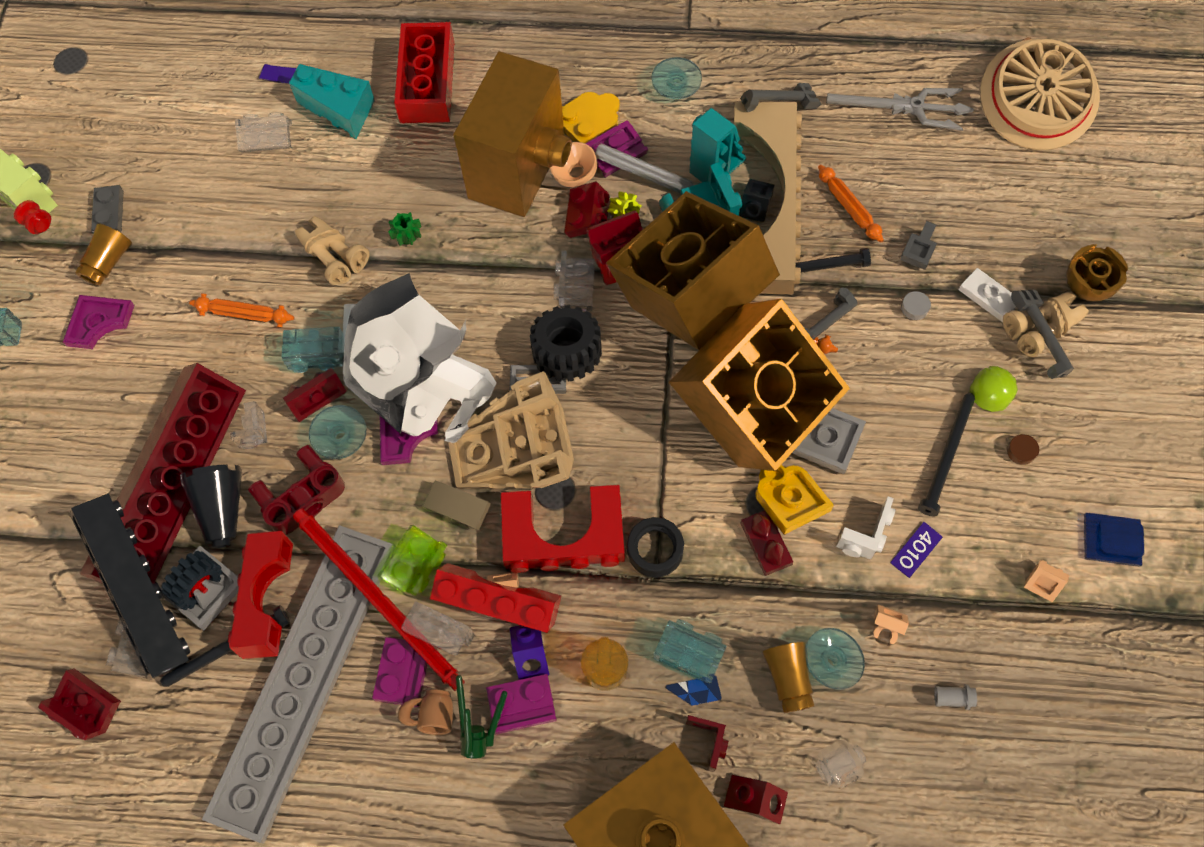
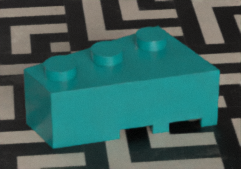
[289,64,375,139]
[689,108,746,183]

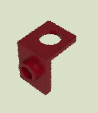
[686,715,729,772]
[724,775,788,824]

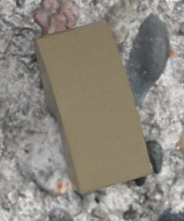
[422,480,491,531]

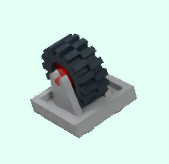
[161,546,239,631]

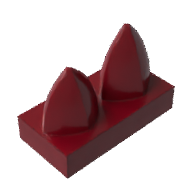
[283,367,347,422]
[740,510,793,576]

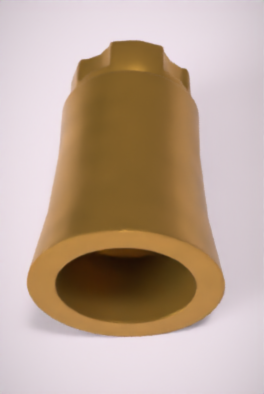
[75,224,132,286]
[762,642,814,713]

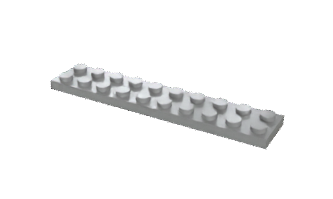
[202,525,395,844]

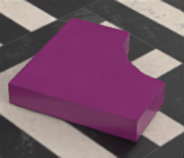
[63,295,135,350]
[380,416,438,465]

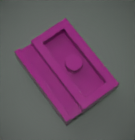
[586,120,648,178]
[372,637,427,707]
[486,674,557,735]

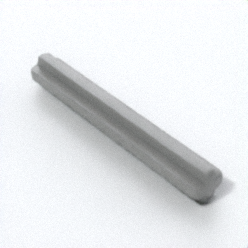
[595,143,693,194]

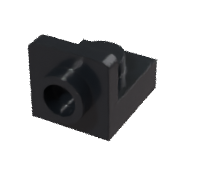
[739,179,775,222]

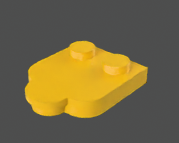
[562,92,620,144]
[755,465,834,535]

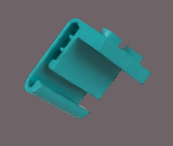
[659,162,742,216]

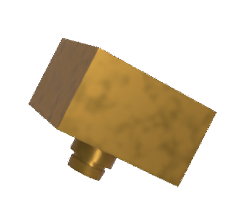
[453,51,572,217]
[606,191,780,350]
[669,299,850,471]
[563,742,749,847]

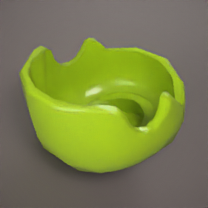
[970,366,1018,412]

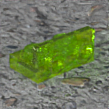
[378,525,447,596]

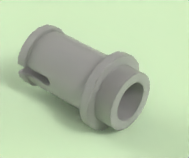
[934,684,977,710]

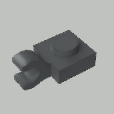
[900,221,937,270]

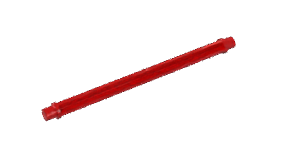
[293,508,465,692]

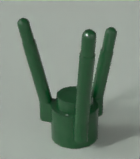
[456,675,508,759]

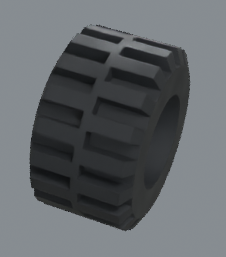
[530,305,602,382]

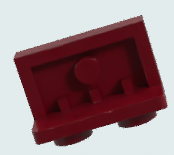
[564,181,611,238]
[586,211,644,265]
[38,668,121,740]

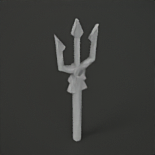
[826,88,974,131]

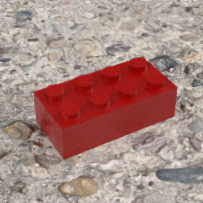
[394,22,455,123]

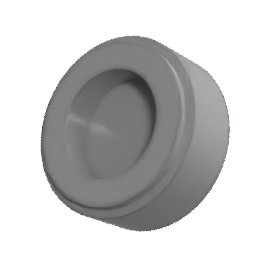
[901,291,931,320]

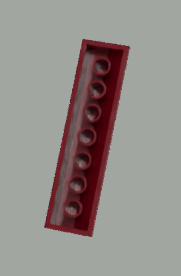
[80,363,246,584]

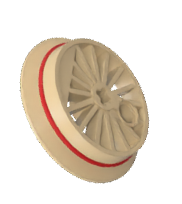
[980,39,1100,150]

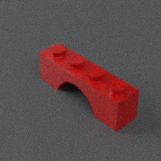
[228,531,293,659]
[430,563,562,633]

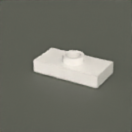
[958,268,1016,322]

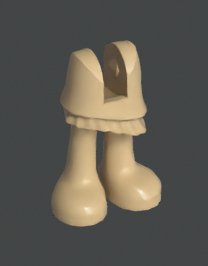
[295,216,370,285]
[1002,291,1089,357]

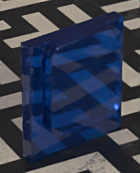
[1084,512,1144,567]

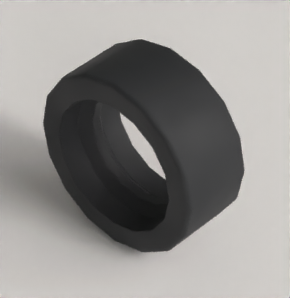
[627,517,684,578]

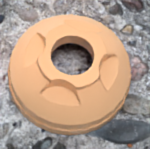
[550,142,597,187]

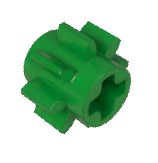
[388,212,422,246]

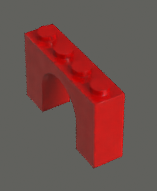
[501,485,625,573]

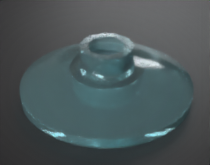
[652,57,702,99]
[309,405,367,459]
[806,628,865,690]

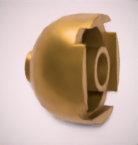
[1066,244,1128,301]

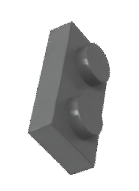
[91,185,124,233]

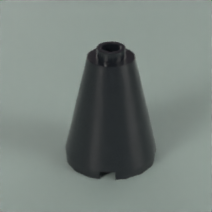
[180,464,242,549]

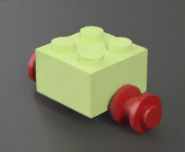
[0,149,58,234]

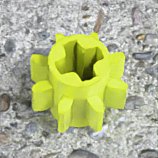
[607,191,642,218]

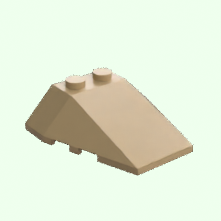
[448,372,574,489]

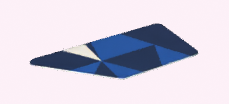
[666,675,722,706]

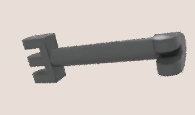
[740,83,821,112]
[804,288,858,340]
[1011,290,1074,379]

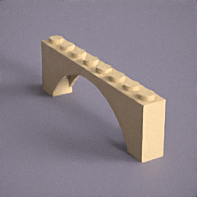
[734,101,802,295]

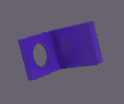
[510,625,549,680]

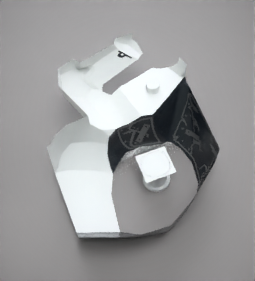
[343,273,496,443]

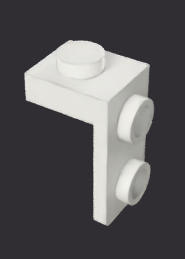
[836,496,896,560]

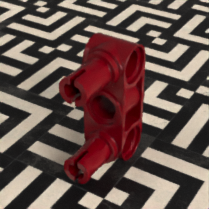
[248,445,345,535]

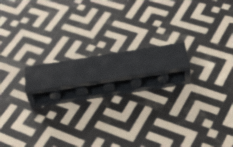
[70,493,190,681]

